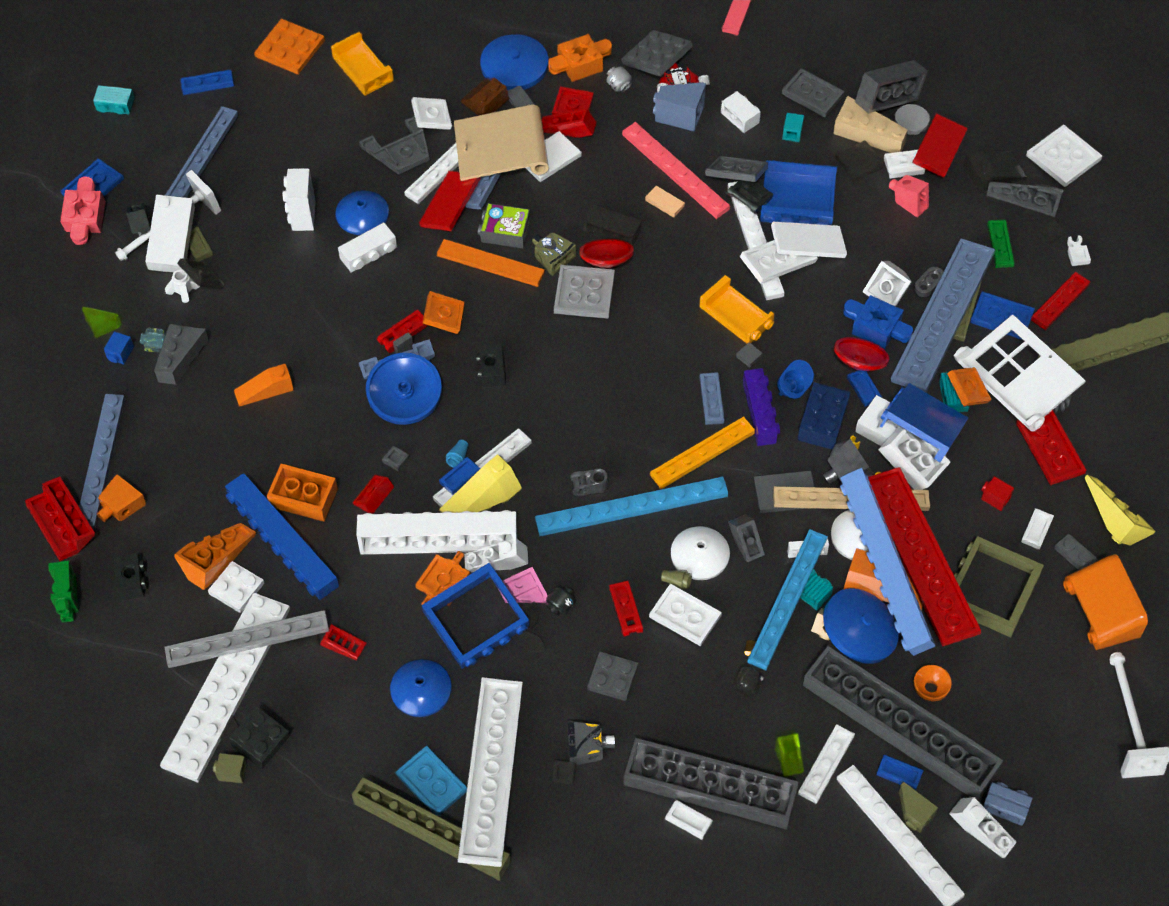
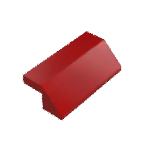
[25,476,95,561]

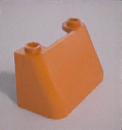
[1063,554,1148,650]

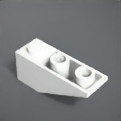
[464,537,528,572]
[949,797,1016,858]

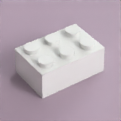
[283,169,316,231]
[878,426,950,490]

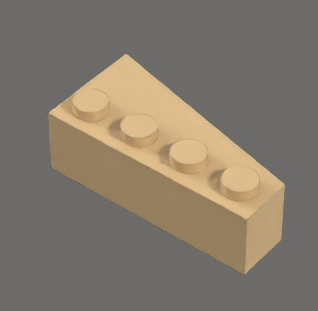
[834,96,908,153]

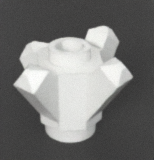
[165,269,200,303]

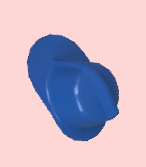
[777,360,814,399]

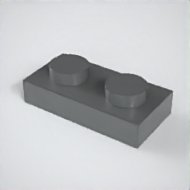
[1054,533,1098,570]

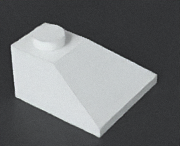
[863,261,912,306]

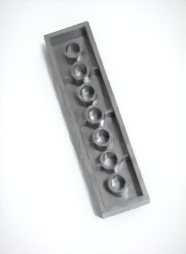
[624,738,798,829]

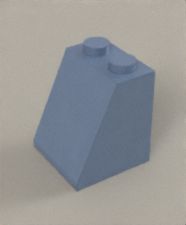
[653,82,706,131]

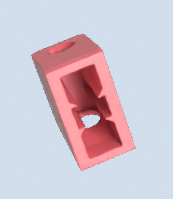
[889,175,929,218]

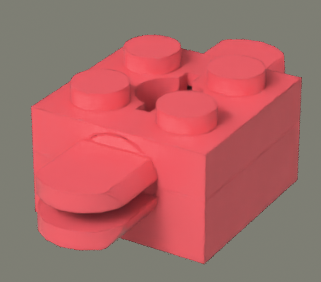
[61,177,106,245]

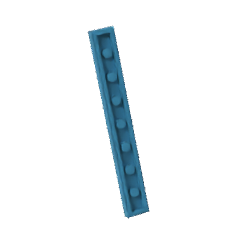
[747,529,828,670]

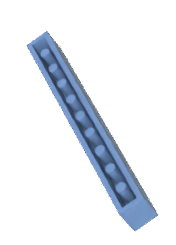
[840,468,935,656]

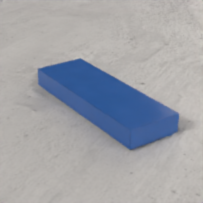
[180,70,234,95]

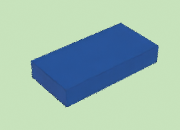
[847,370,882,407]
[439,457,481,495]
[876,755,923,791]

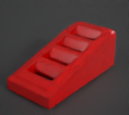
[320,624,366,660]

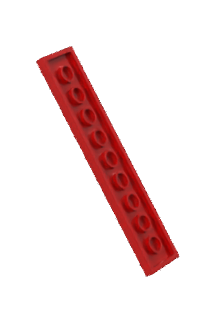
[868,467,981,646]

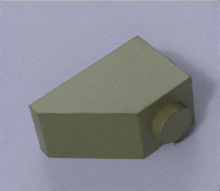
[899,782,938,833]

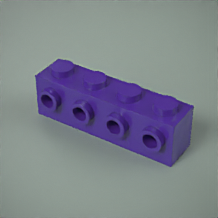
[743,368,780,446]

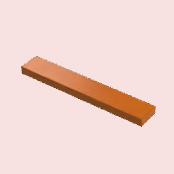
[437,239,544,287]

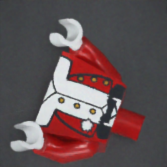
[657,63,710,92]

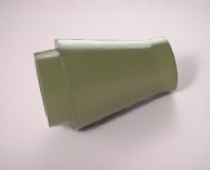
[661,570,692,590]

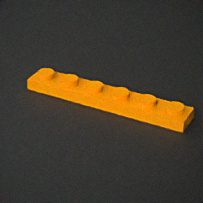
[650,417,755,489]

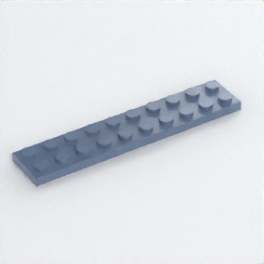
[891,239,995,393]

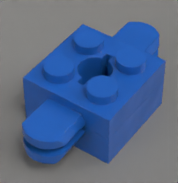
[843,295,913,349]

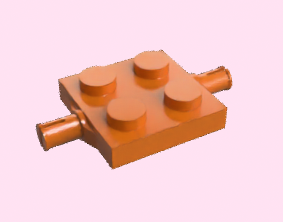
[415,551,470,606]

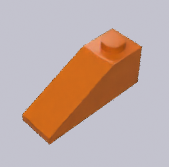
[234,363,293,407]

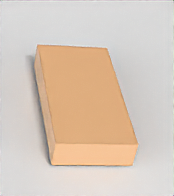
[645,186,685,217]

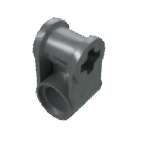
[570,469,608,496]

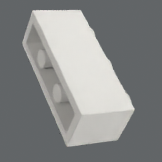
[338,223,397,272]

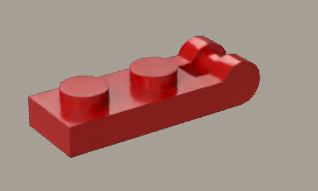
[377,309,429,353]
[609,581,643,637]

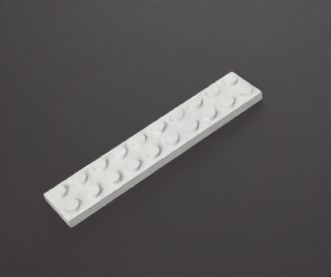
[160,592,290,782]
[458,678,522,867]

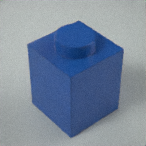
[104,332,134,364]

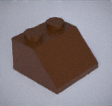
[461,78,509,116]

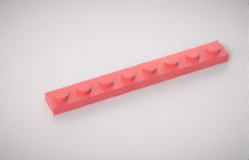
[622,122,730,219]

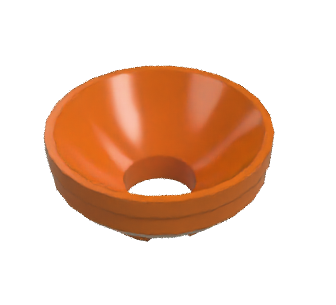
[914,665,952,701]

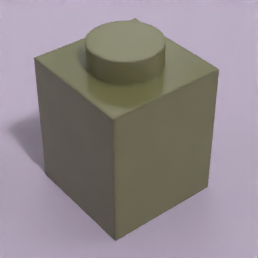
[213,753,247,783]

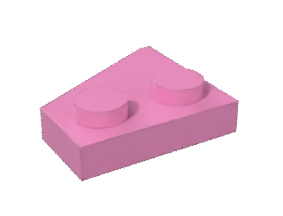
[499,567,548,603]

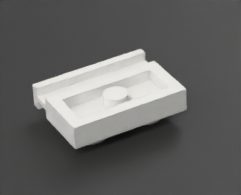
[884,150,925,178]

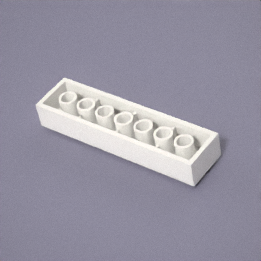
[357,510,517,554]

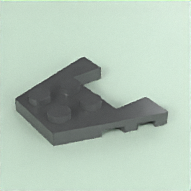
[359,116,430,174]

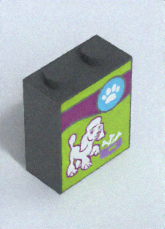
[478,203,530,248]

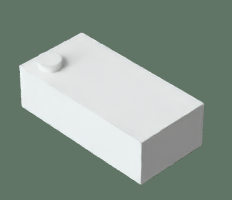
[145,195,195,272]

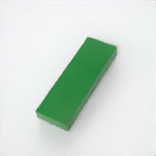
[987,220,1014,268]

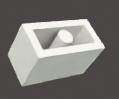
[721,91,760,133]

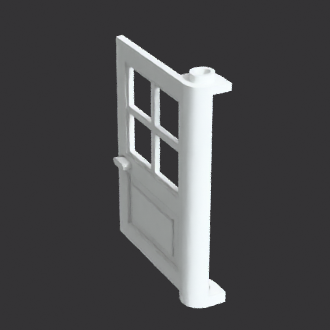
[954,315,1086,431]

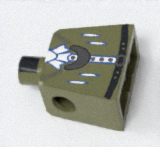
[532,233,576,276]

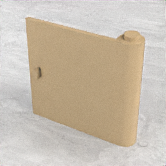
[454,105,549,181]

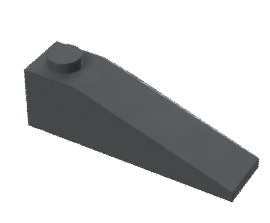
[987,182,1064,217]

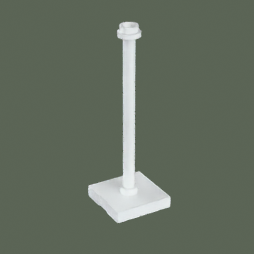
[115,170,221,261]
[1109,652,1169,778]

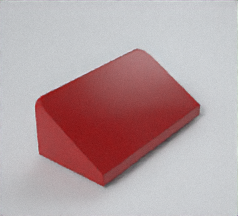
[353,475,394,514]

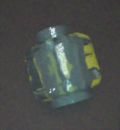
[140,328,166,353]

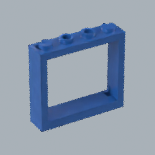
[422,563,529,669]

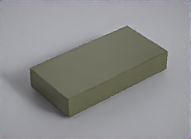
[189,227,213,262]

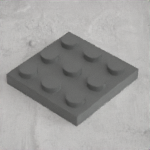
[621,30,693,76]

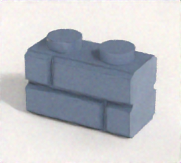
[983,782,1032,826]

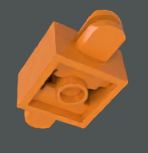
[548,34,612,82]

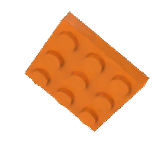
[254,18,325,75]

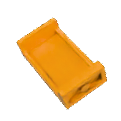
[331,32,394,96]
[700,275,774,344]

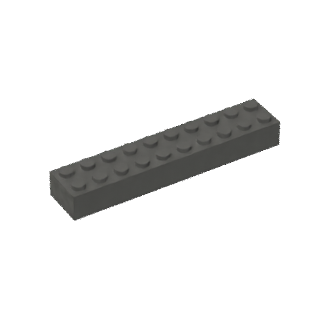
[803,646,1003,801]

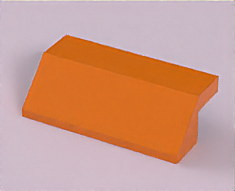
[844,548,923,610]

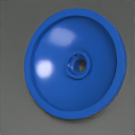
[336,190,389,235]
[390,659,452,717]

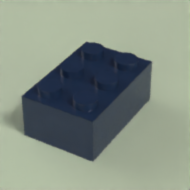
[798,382,851,449]

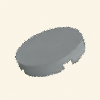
[895,104,930,135]

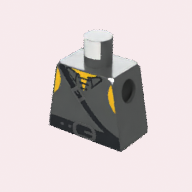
[568,721,615,766]

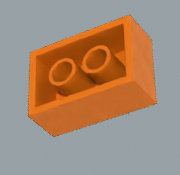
[267,464,338,522]

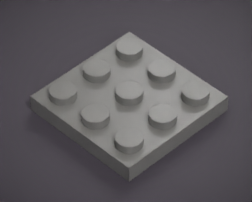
[554,265,615,319]

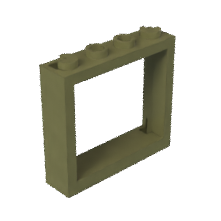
[954,536,1044,638]

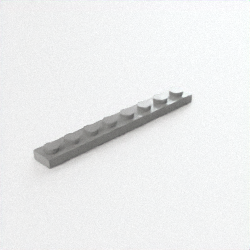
[165,610,329,668]

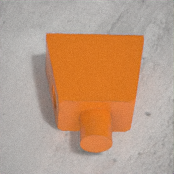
[96,474,146,522]

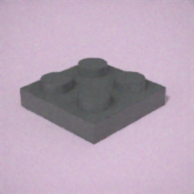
[587,652,638,701]

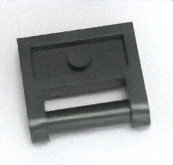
[726,180,773,214]

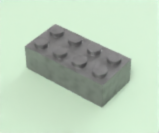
[855,60,928,113]

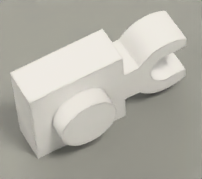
[1067,236,1091,266]

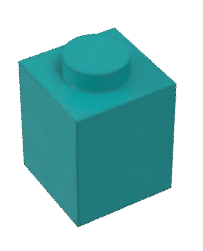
[782,113,804,143]

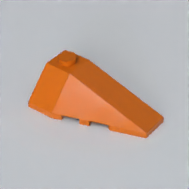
[174,523,256,590]

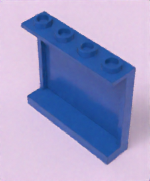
[760,160,837,225]
[880,383,968,463]

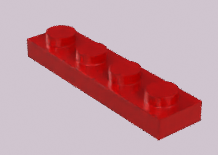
[1031,272,1090,330]

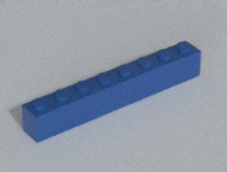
[225,473,339,600]

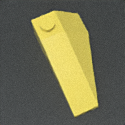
[439,454,522,513]
[1085,475,1155,545]

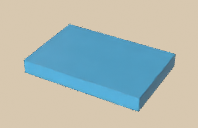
[395,746,467,816]

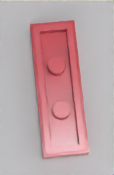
[722,0,752,35]

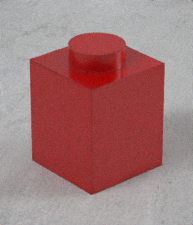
[981,476,1014,511]

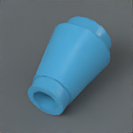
[446,440,469,468]

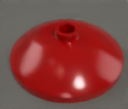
[579,239,634,269]
[834,337,889,371]

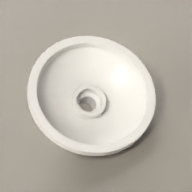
[831,510,869,560]
[671,526,730,580]

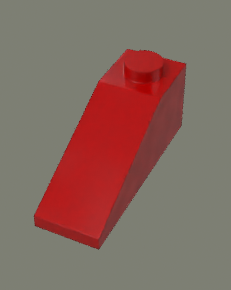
[542,108,597,138]

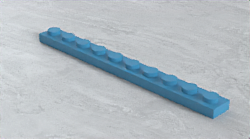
[535,477,728,536]

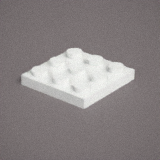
[1026,125,1102,187]

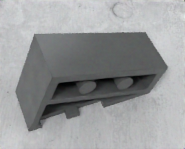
[154,324,209,385]

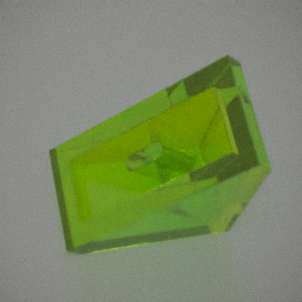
[82,307,121,338]
[775,733,804,777]

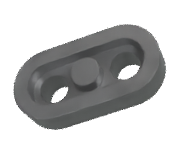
[914,267,944,297]

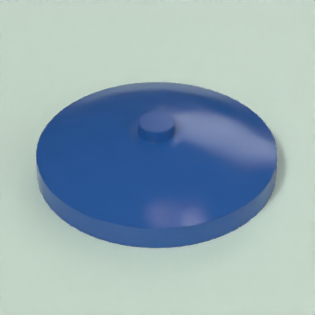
[480,34,548,90]
[366,353,442,425]
[823,588,898,664]

